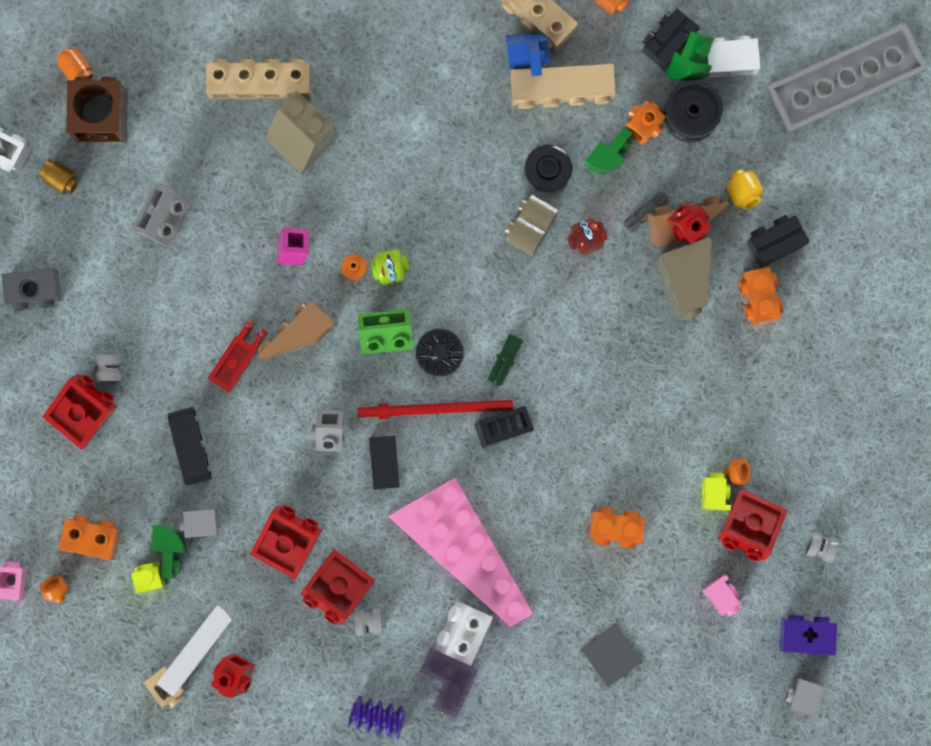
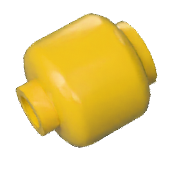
[726,169,764,210]

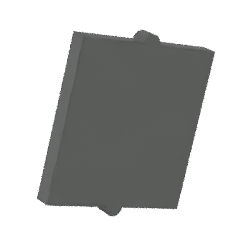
[581,625,642,687]

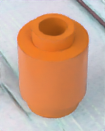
[56,48,94,80]

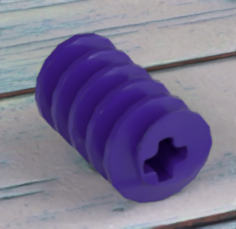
[348,695,405,740]

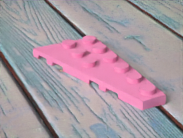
[388,478,533,627]

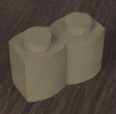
[504,195,558,257]

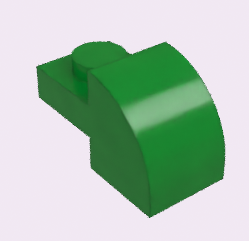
[666,31,714,81]
[584,127,633,174]
[152,525,187,579]

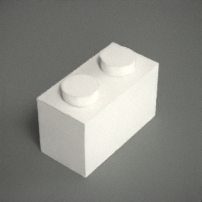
[706,36,761,78]

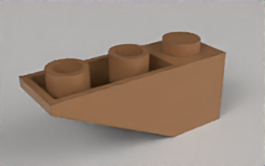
[647,196,729,247]
[257,301,335,361]

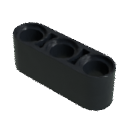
[168,407,212,486]

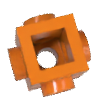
[625,100,666,145]

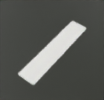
[157,606,232,696]

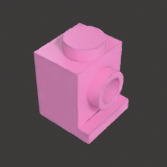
[0,561,27,600]
[702,574,741,616]

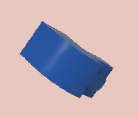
[506,33,550,76]

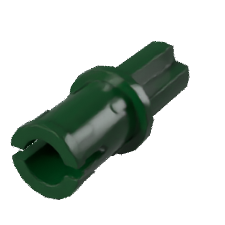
[488,334,523,386]

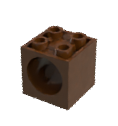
[66,76,128,142]

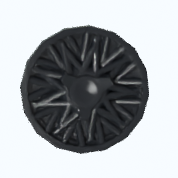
[525,145,572,193]
[416,329,463,377]

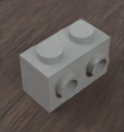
[132,183,191,247]

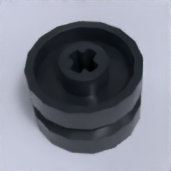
[663,80,723,143]

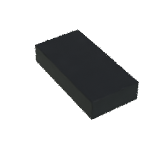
[369,435,400,490]

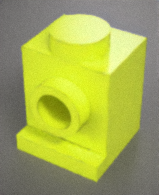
[701,473,731,511]
[131,561,166,594]

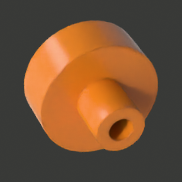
[341,254,367,281]
[723,459,751,485]
[40,575,68,603]

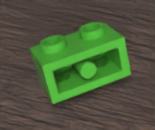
[358,309,414,355]

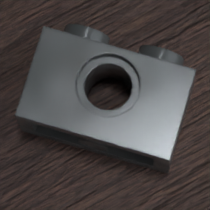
[1,268,61,311]

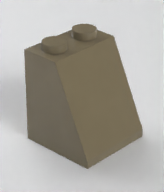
[265,90,337,174]
[656,237,712,321]

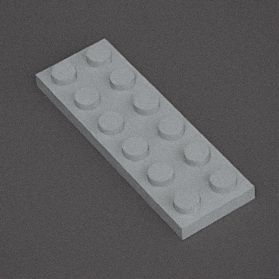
[766,23,928,134]

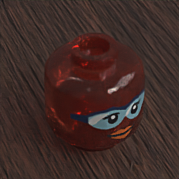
[567,218,607,255]

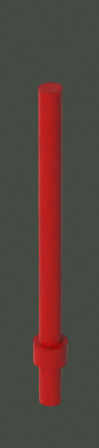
[358,400,513,419]

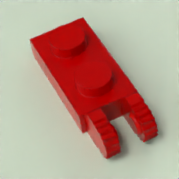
[207,320,268,393]

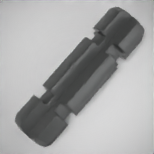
[624,191,669,232]

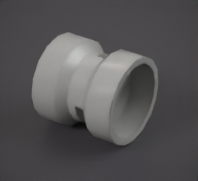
[95,355,122,383]
[805,530,839,563]
[354,608,383,636]

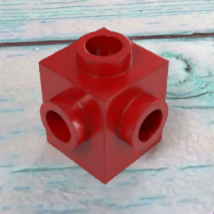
[667,204,712,244]
[211,653,255,698]

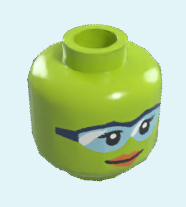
[371,249,410,285]

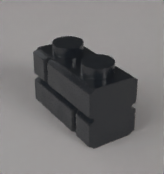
[642,8,700,71]
[747,214,810,268]

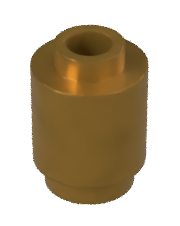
[39,159,79,195]

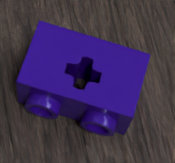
[779,615,837,655]

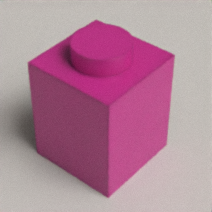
[277,227,309,265]

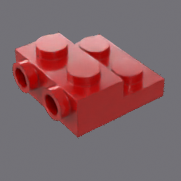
[42,374,118,450]
[717,488,787,562]
[250,505,323,580]
[300,549,376,625]

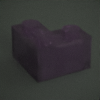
[419,647,478,719]

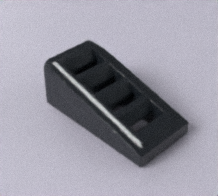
[474,406,534,448]

